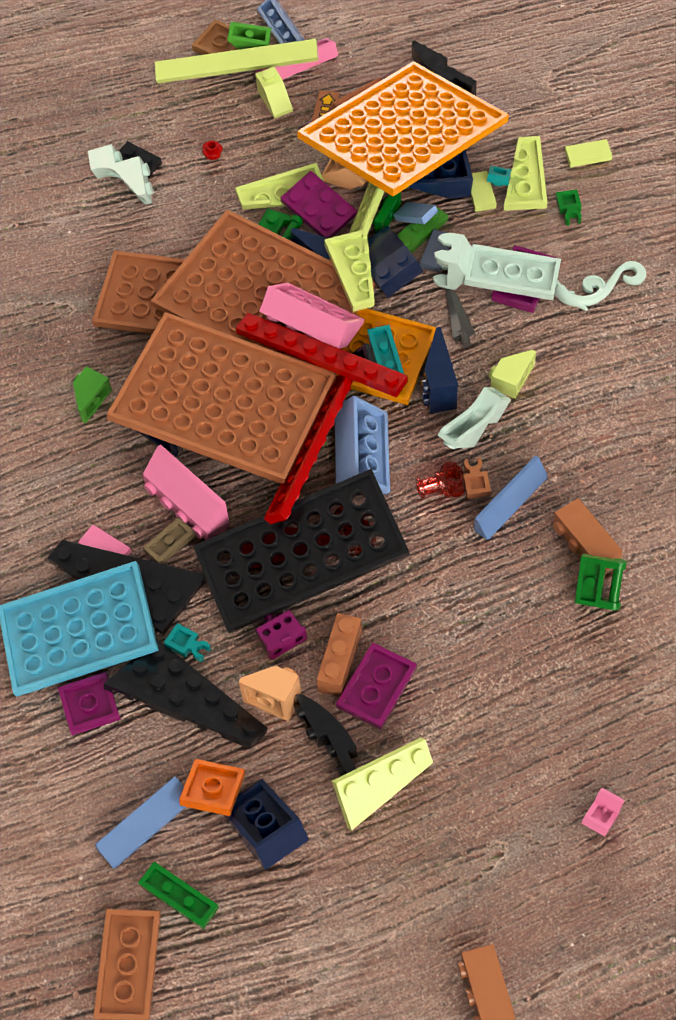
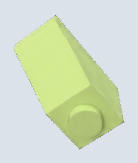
[255,67,293,119]
[489,350,536,399]

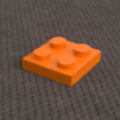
[179,759,245,816]

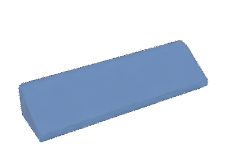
[257,0,305,44]
[474,456,548,540]
[95,777,186,869]

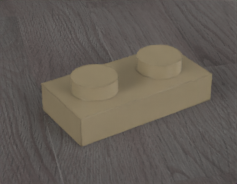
[143,517,196,564]

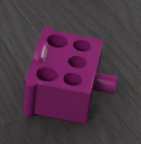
[255,610,308,660]

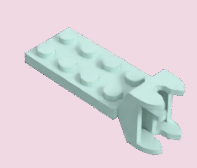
[433,233,561,300]

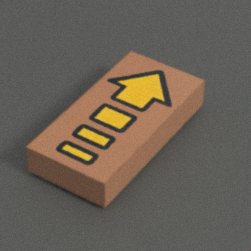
[311,90,340,122]

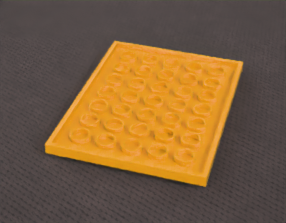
[297,61,509,196]

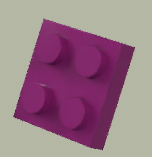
[58,672,121,736]

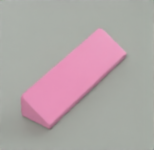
[255,38,338,80]

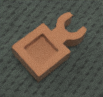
[463,457,491,499]

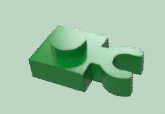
[555,189,582,226]

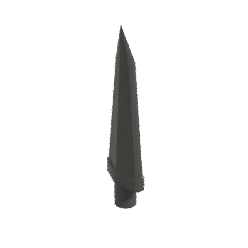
[445,288,475,348]

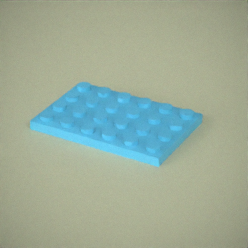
[0,561,159,697]

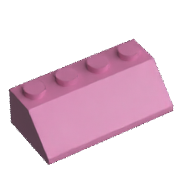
[260,283,365,349]
[143,444,230,540]

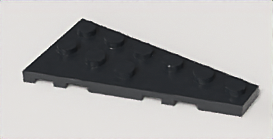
[48,540,206,635]
[104,639,268,749]

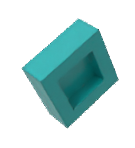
[487,165,512,186]

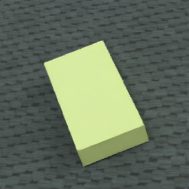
[565,139,612,167]
[471,171,497,212]

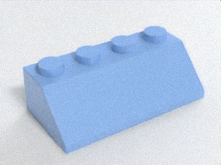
[335,395,390,494]

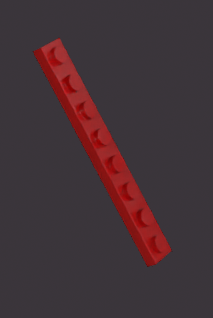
[236,313,408,398]
[264,375,353,524]

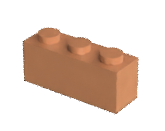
[553,498,623,572]
[317,613,362,697]
[457,944,516,1020]

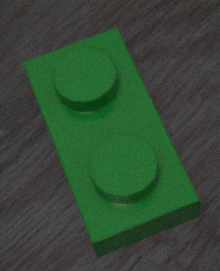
[372,192,401,234]

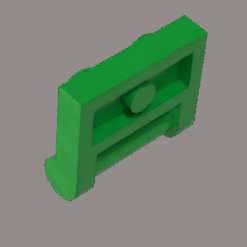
[258,208,303,240]
[575,554,627,610]

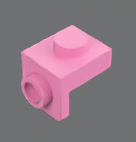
[581,788,624,836]

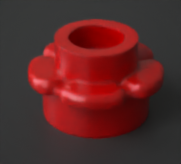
[202,140,223,160]

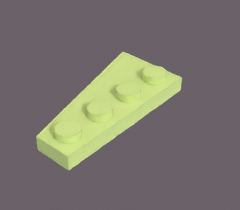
[504,136,547,211]
[235,163,324,210]
[324,229,375,312]
[332,737,433,830]

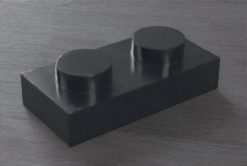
[119,141,162,178]

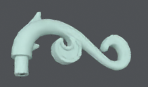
[554,261,646,311]

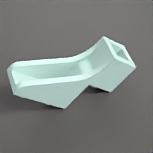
[88,144,154,204]
[438,387,511,449]

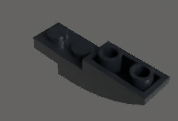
[412,40,477,96]
[294,693,357,777]

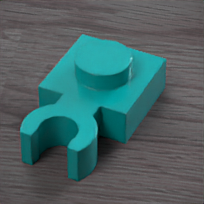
[164,623,211,662]

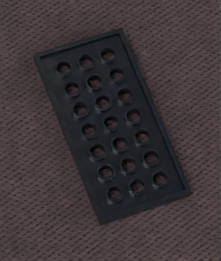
[193,469,410,633]

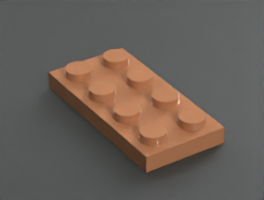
[93,909,161,1020]

